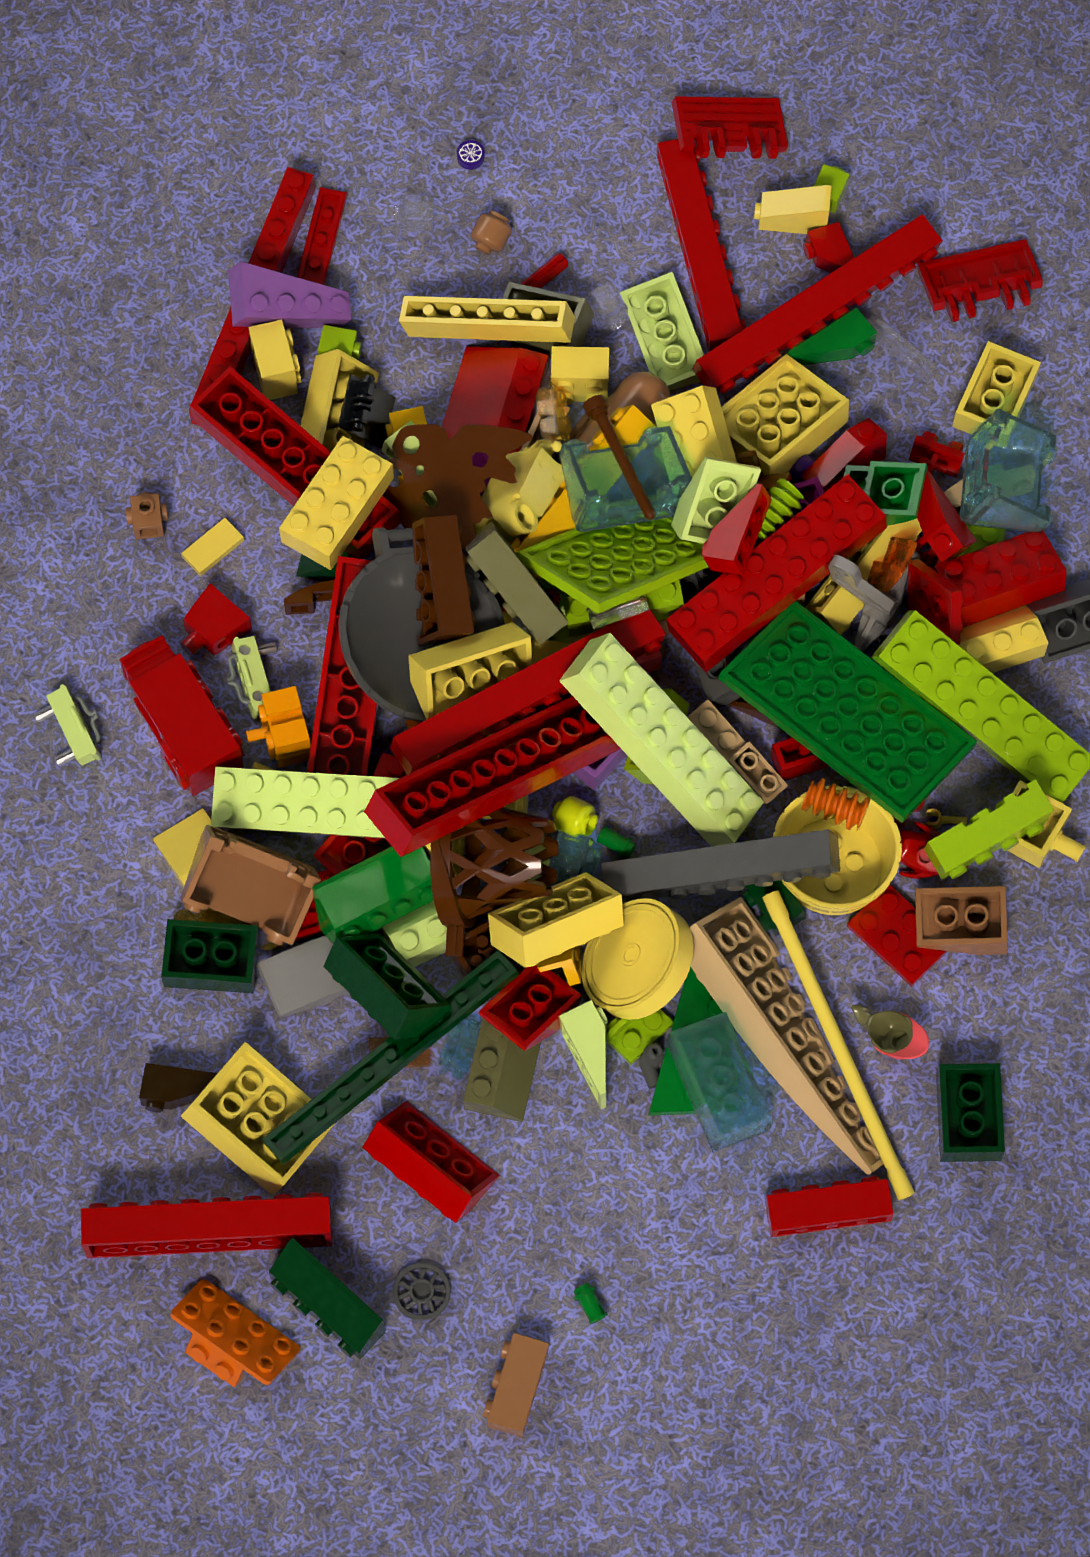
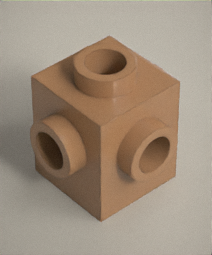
[126,492,168,540]

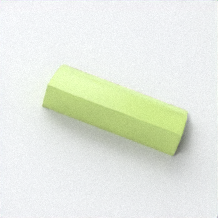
[620,272,704,390]

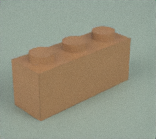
[483,1333,549,1438]

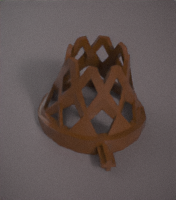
[430,807,559,958]

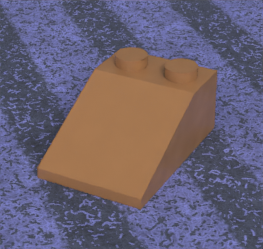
[915,886,1008,955]

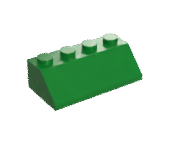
[312,847,434,944]

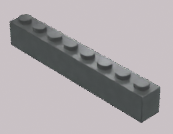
[601,829,840,904]

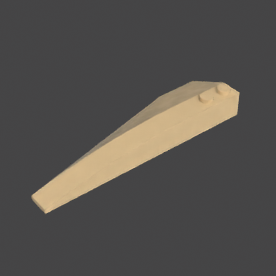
[690,897,883,1175]

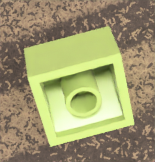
[381,901,447,967]

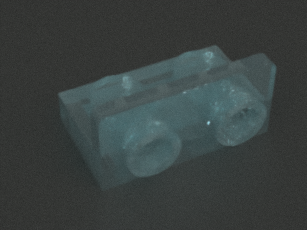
[546,831,601,887]

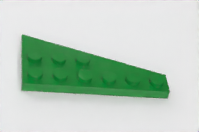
[648,967,739,1116]

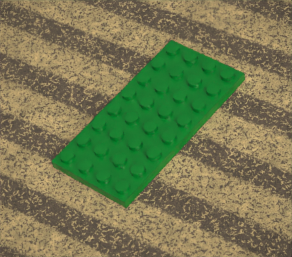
[718,601,977,823]

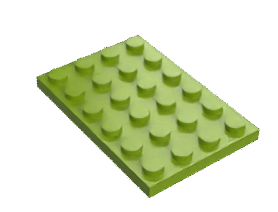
[517,503,709,614]

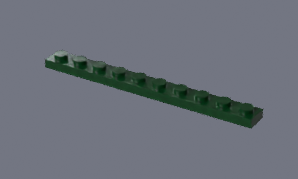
[262,950,519,1165]

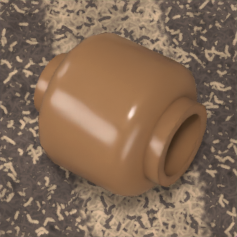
[470,210,512,255]

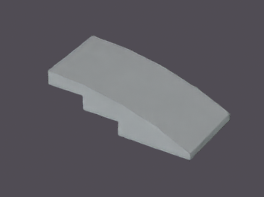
[256,930,378,1018]

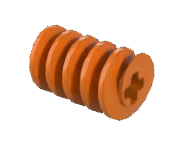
[802,778,870,831]

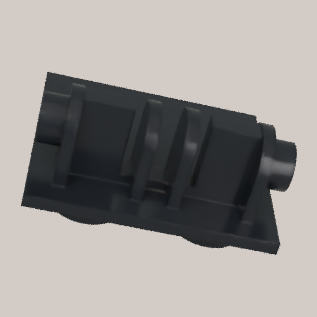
[338,374,396,448]

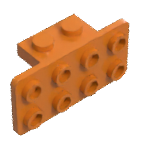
[170,1279,300,1388]

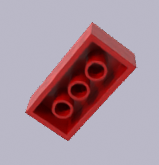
[934,527,1066,628]

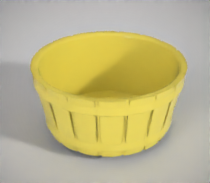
[773,786,902,915]

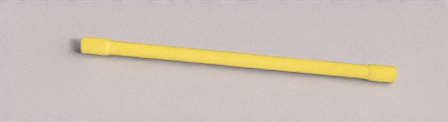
[762,890,915,1201]

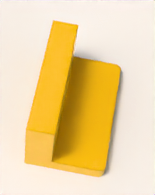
[537,945,582,986]

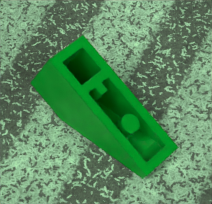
[787,307,877,366]

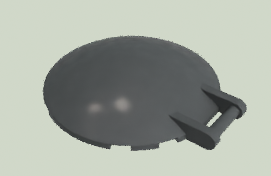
[339,527,505,722]

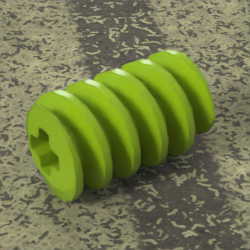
[757,478,804,541]

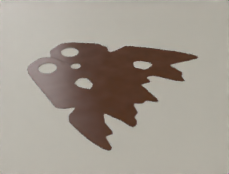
[383,424,533,552]

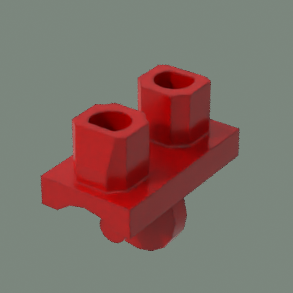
[908,431,965,478]

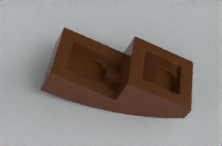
[284,580,334,615]

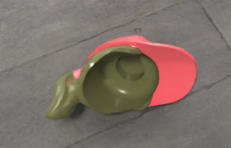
[851,1005,929,1060]

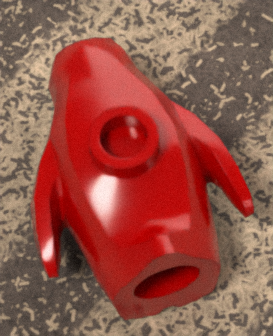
[899,821,968,879]

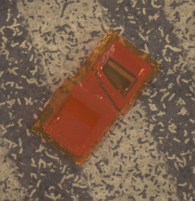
[867,537,917,593]

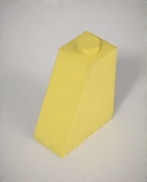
[754,185,832,234]

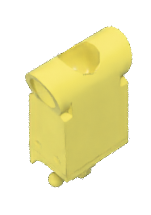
[473,439,571,538]

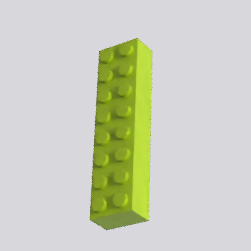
[871,610,1090,803]

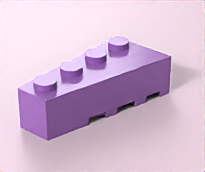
[228,261,351,328]

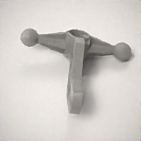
[828,550,921,652]

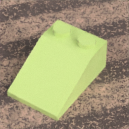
[671,457,761,544]
[559,1000,608,1110]

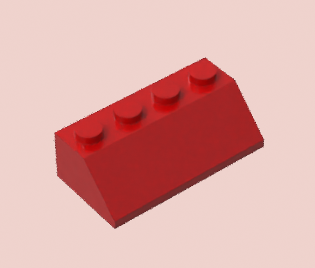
[362,1101,500,1223]

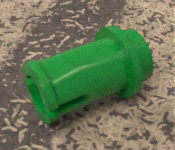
[596,826,636,859]
[573,1283,608,1324]

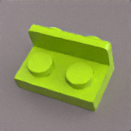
[606,1009,673,1065]

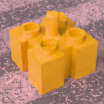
[246,686,311,768]

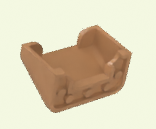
[180,825,321,946]

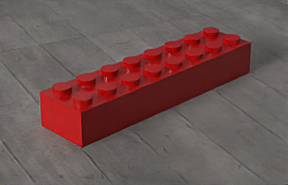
[189,366,400,559]
[666,474,887,673]
[307,556,379,776]
[81,1192,333,1259]

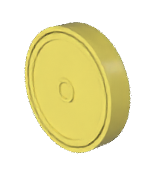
[581,898,693,1020]

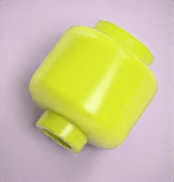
[552,796,598,839]

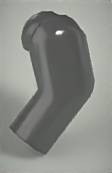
[639,1043,664,1089]

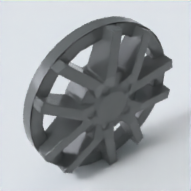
[393,1263,451,1321]

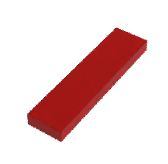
[297,187,347,285]

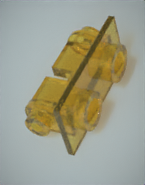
[535,381,571,444]

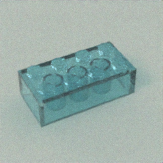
[666,1012,773,1152]

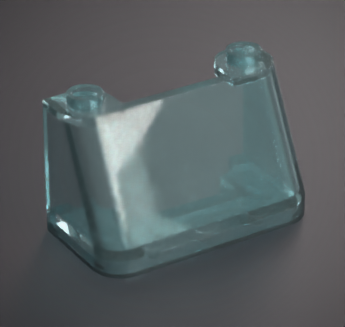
[960,408,1057,532]
[559,426,692,532]

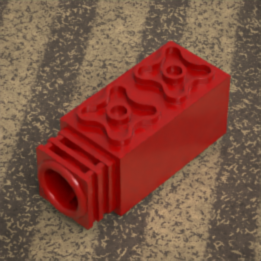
[119,635,245,797]

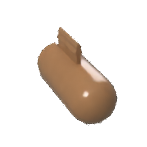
[561,372,671,483]

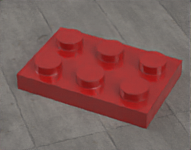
[907,559,964,645]
[847,885,948,987]

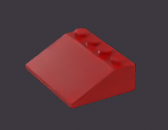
[441,347,548,454]

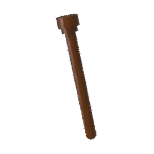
[583,395,656,520]

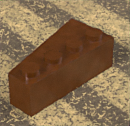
[412,515,475,646]

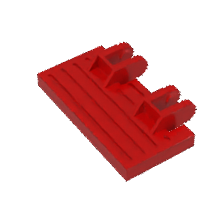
[671,96,788,159]
[917,239,1043,322]

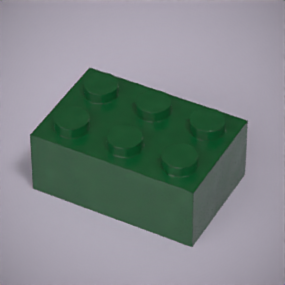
[161,919,260,994]
[936,1063,1005,1162]

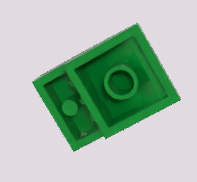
[844,461,928,526]

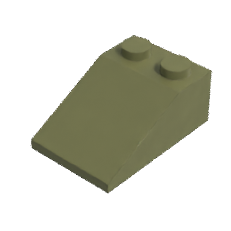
[502,282,594,358]

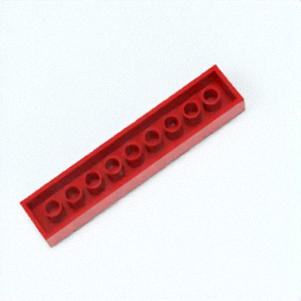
[364,696,621,857]

